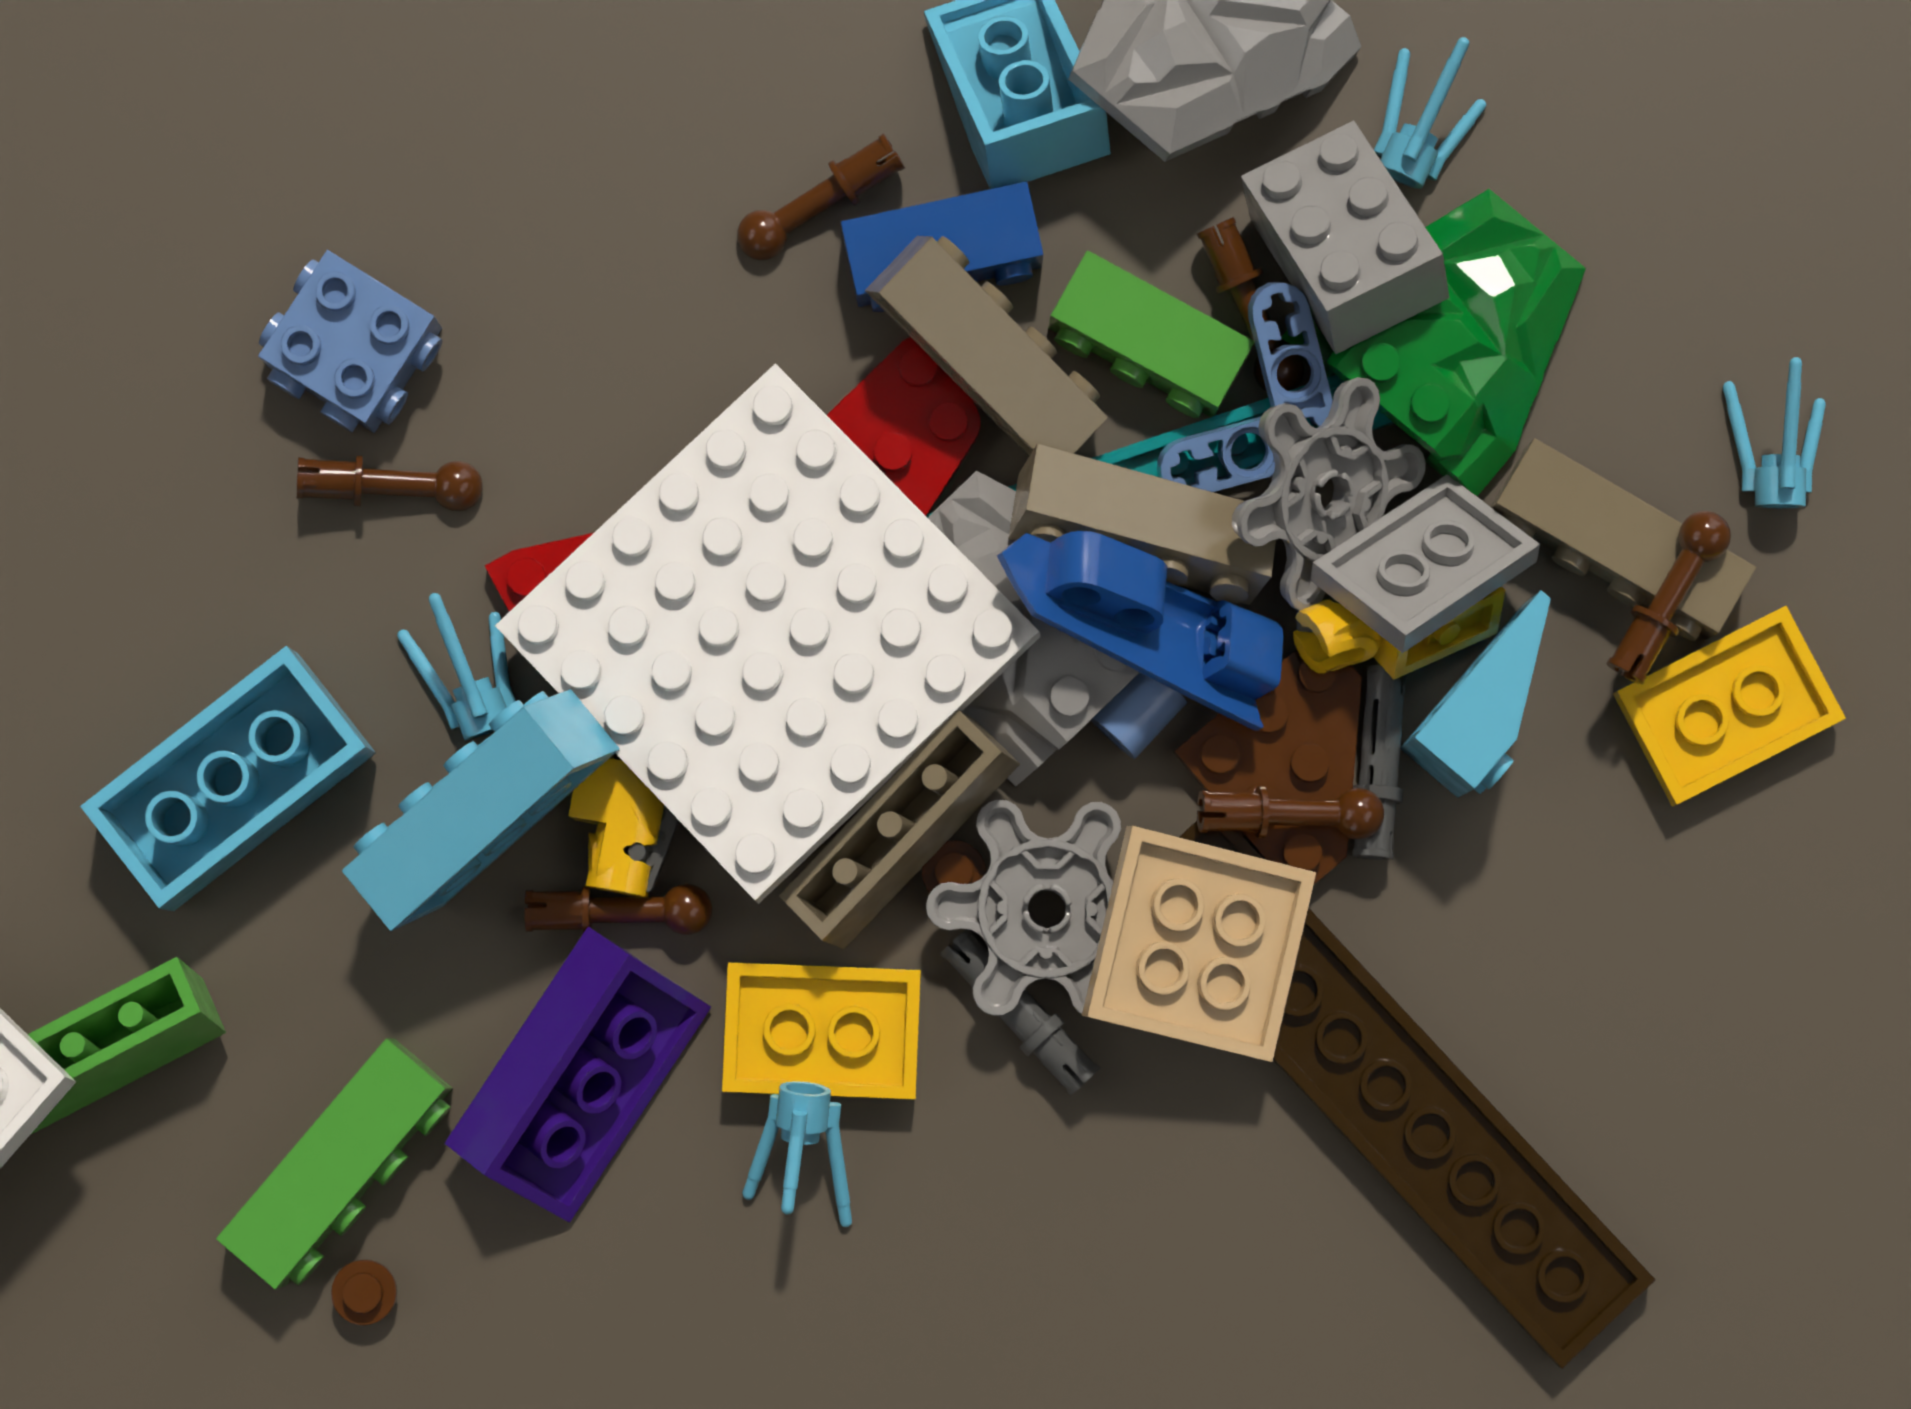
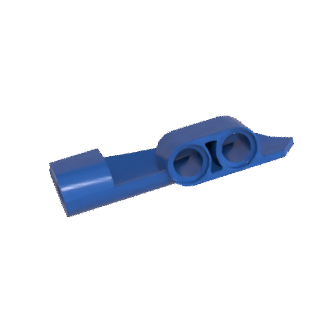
[997,531,1283,731]

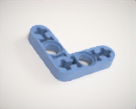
[1157,282,1333,492]

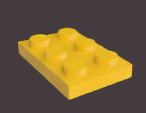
[1613,606,1846,807]
[722,962,921,1099]

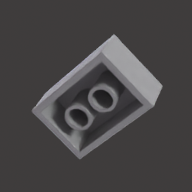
[1241,120,1450,354]

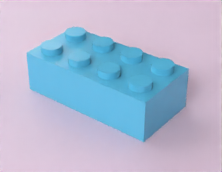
[80,646,376,911]
[342,689,620,931]

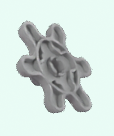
[1232,377,1425,611]
[926,799,1121,1016]

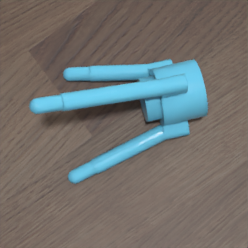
[1374,37,1486,189]
[1723,357,1826,508]
[397,593,516,741]
[742,1081,852,1227]

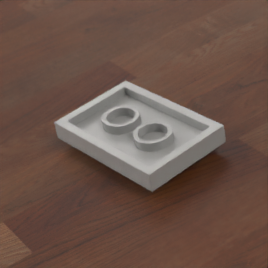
[1310,475,1540,653]

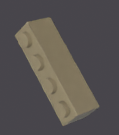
[865,236,1108,457]
[1491,438,1757,641]
[1008,443,1276,605]
[779,709,1020,949]

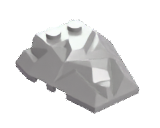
[1068,0,1362,162]
[928,471,1140,787]

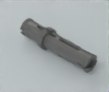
[1352,665,1407,860]
[940,929,1101,1096]

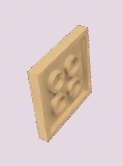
[1082,826,1316,1062]

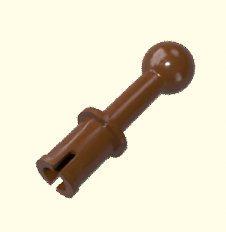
[737,133,905,260]
[1197,217,1304,392]
[296,456,483,511]
[1606,511,1731,685]
[1197,786,1384,839]
[524,884,712,935]

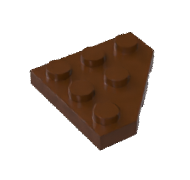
[1173,649,1362,884]

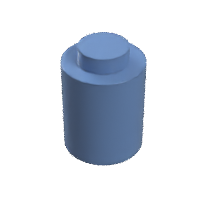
[1091,673,1187,759]

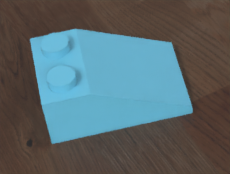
[924,0,1111,189]
[1400,590,1551,798]

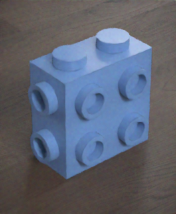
[258,250,443,433]

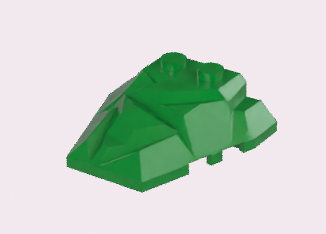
[1280,189,1586,496]

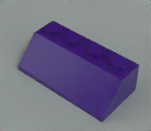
[444,927,711,1223]

